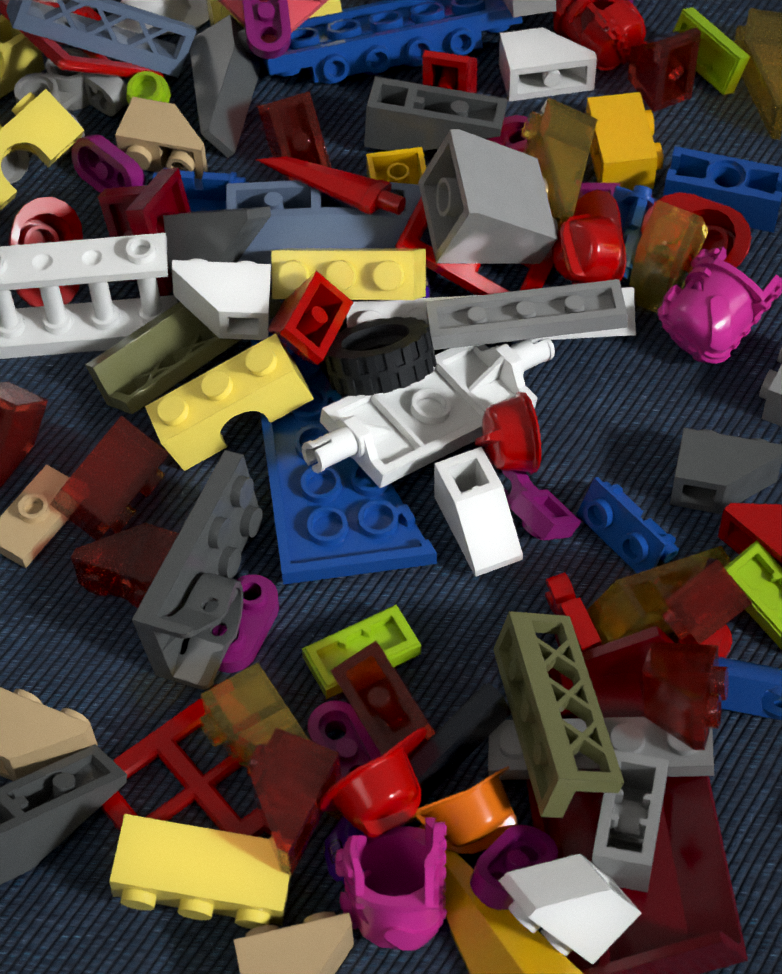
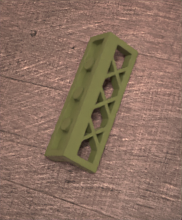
[85,296,281,414]
[493,611,624,818]

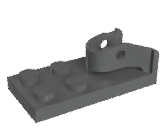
[132,450,262,690]

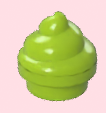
[126,71,171,104]

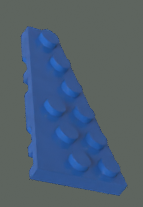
[250,332,437,585]

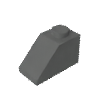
[163,206,271,273]

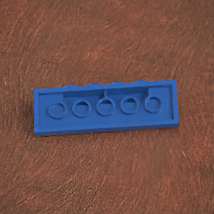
[262,0,523,84]

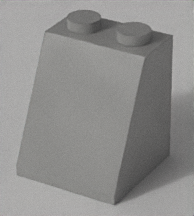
[418,129,558,264]

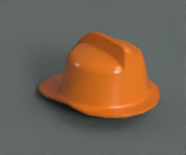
[404,766,517,854]

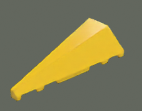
[418,824,583,974]

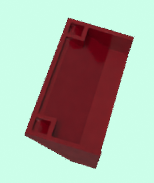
[526,626,748,974]

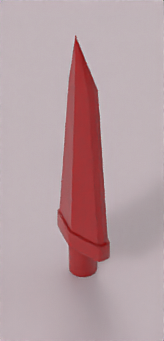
[255,156,406,215]

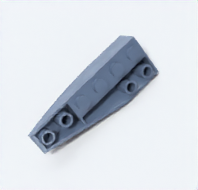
[226,180,432,290]

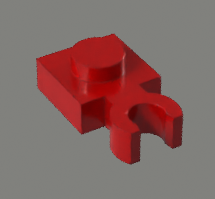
[545,572,602,652]

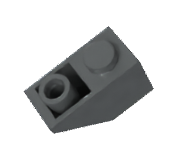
[670,428,782,514]

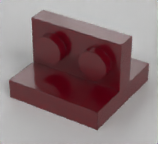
[98,168,191,296]

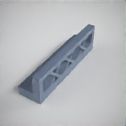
[6,0,197,78]

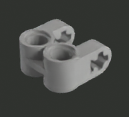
[14,48,128,154]

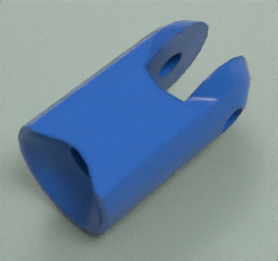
[707,656,782,720]

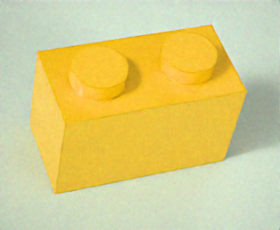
[584,92,663,191]

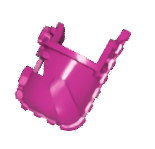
[658,246,782,364]
[335,818,447,951]

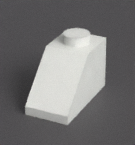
[499,27,597,102]

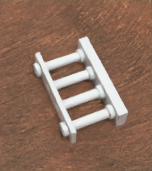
[0,233,178,359]

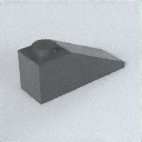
[190,15,261,158]
[364,76,508,151]
[0,744,127,885]

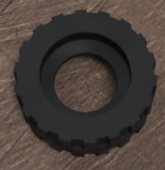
[324,317,437,396]

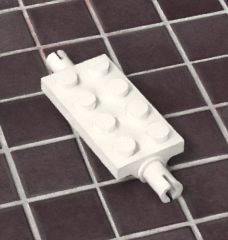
[302,337,555,488]

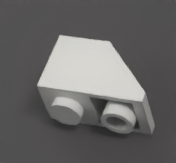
[172,259,271,340]
[434,447,523,577]
[499,854,641,964]

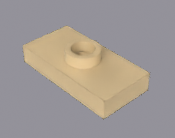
[0,464,88,568]

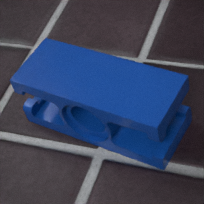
[663,146,782,233]

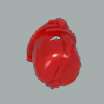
[552,0,646,71]

